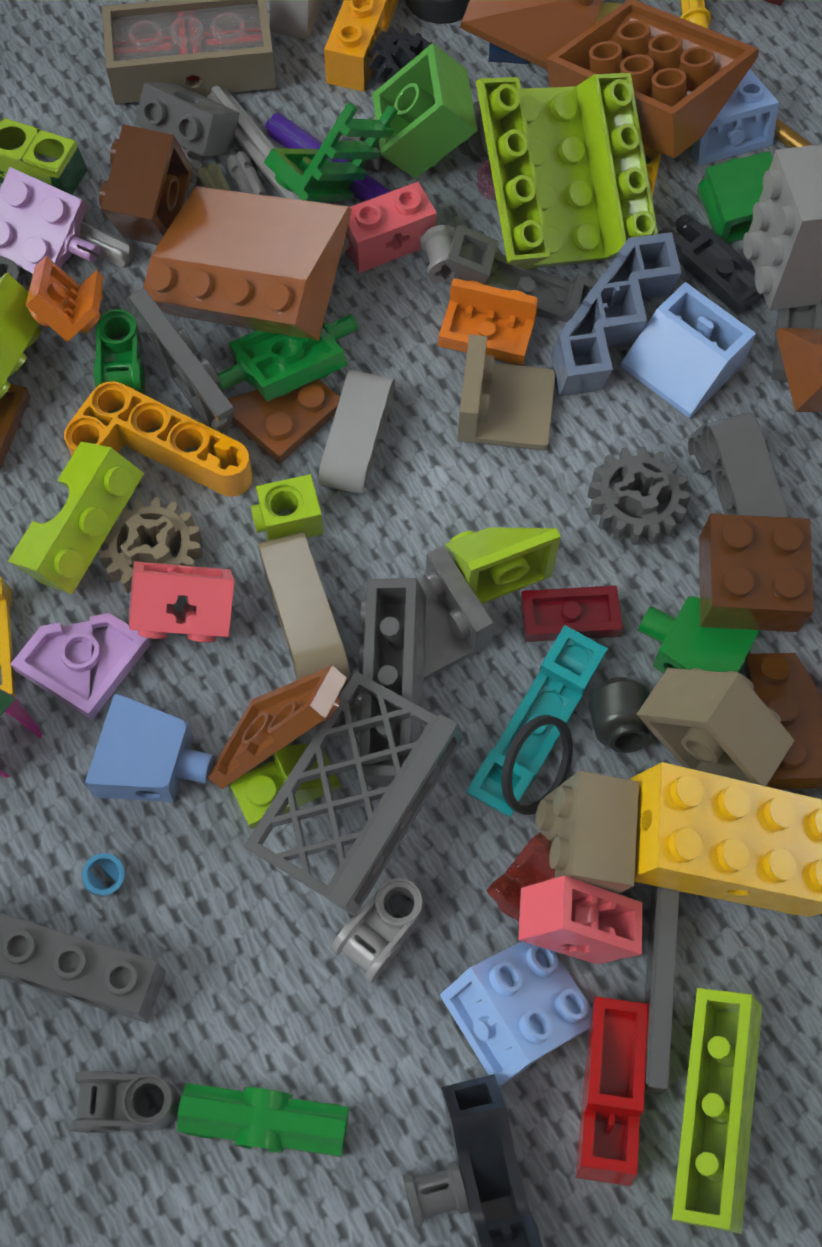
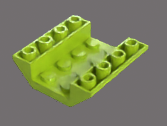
[476,73,658,269]

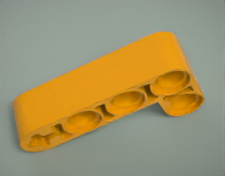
[64,381,253,497]

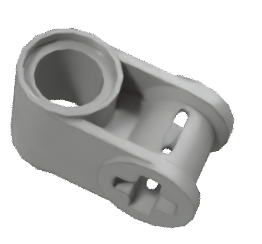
[331,878,423,983]

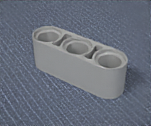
[318,370,395,495]

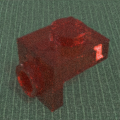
[487,832,555,922]

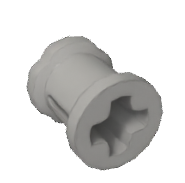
[420,225,460,283]

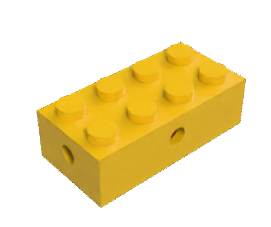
[631,762,822,917]

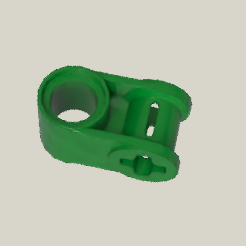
[94,309,145,395]

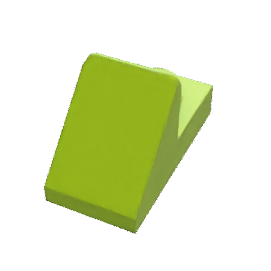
[229,744,341,829]

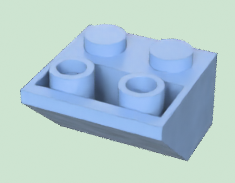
[621,282,756,419]

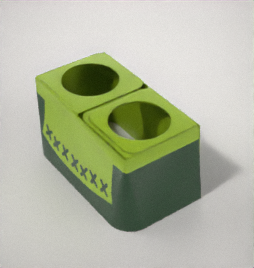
[0,118,88,195]

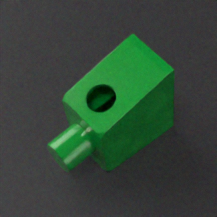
[637,596,760,674]

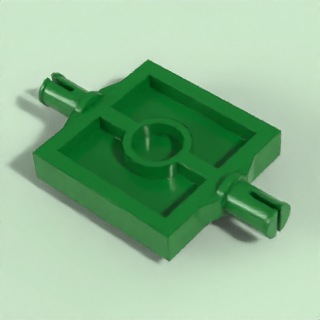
[216,314,359,402]

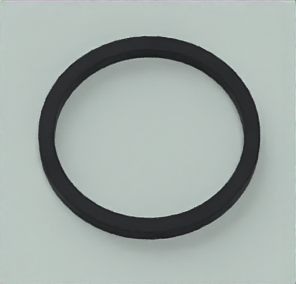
[501,715,573,815]

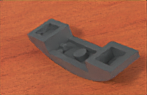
[446,224,597,322]

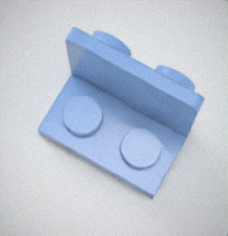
[691,69,779,166]
[440,941,592,1087]

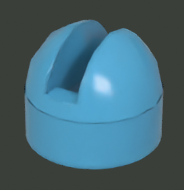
[82,853,125,897]

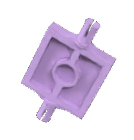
[0,167,100,273]

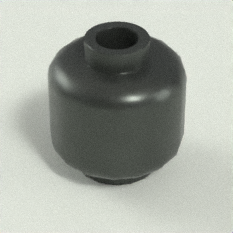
[588,677,654,753]

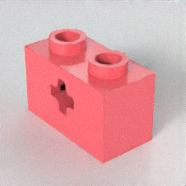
[346,182,437,273]
[129,561,235,642]
[518,875,643,964]

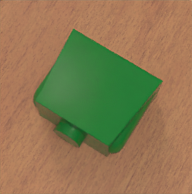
[697,151,773,244]

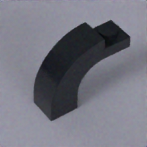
[441,1074,543,1247]

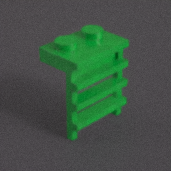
[264,103,398,202]

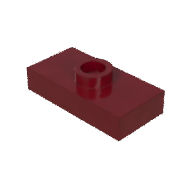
[520,585,623,642]

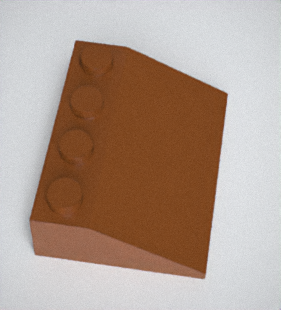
[547,0,759,158]
[143,186,352,341]

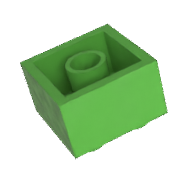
[372,43,478,179]

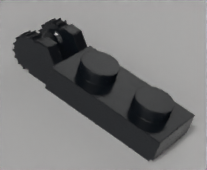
[658,214,764,316]

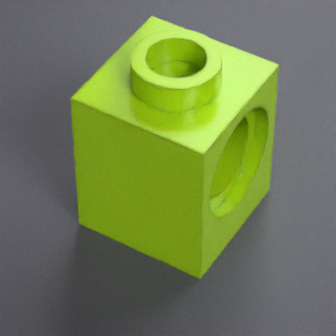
[250,474,323,541]

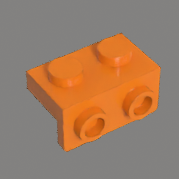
[26,256,104,342]
[438,278,539,366]

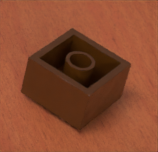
[99,124,193,245]
[699,513,814,632]

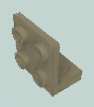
[457,334,555,450]

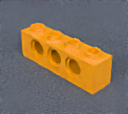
[324,0,400,92]

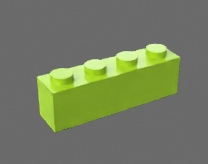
[672,988,762,1234]

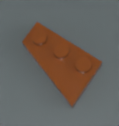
[207,665,347,789]

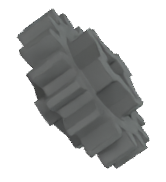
[587,446,691,545]

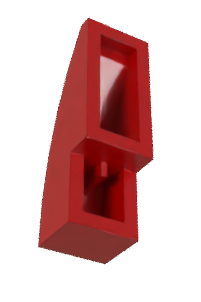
[575,996,649,1186]

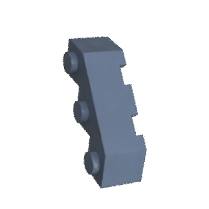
[551,232,681,396]

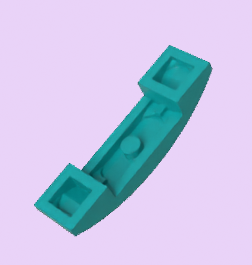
[466,625,608,818]

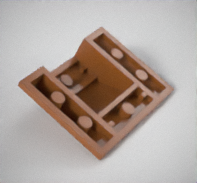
[459,0,603,70]

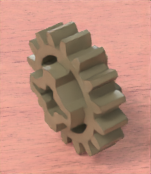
[98,497,203,594]

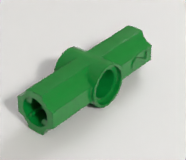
[176,1083,349,1158]

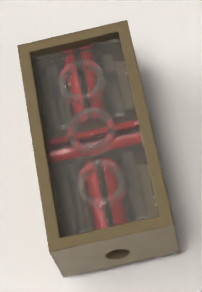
[102,0,276,104]

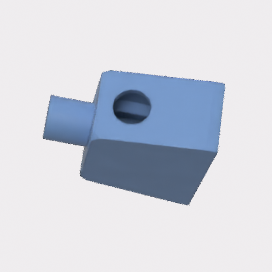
[85,694,215,802]

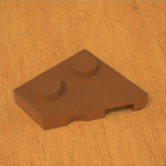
[228,379,340,463]

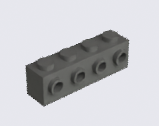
[353,578,426,787]

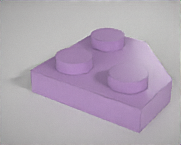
[10,613,151,720]

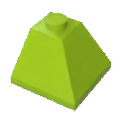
[445,527,561,604]

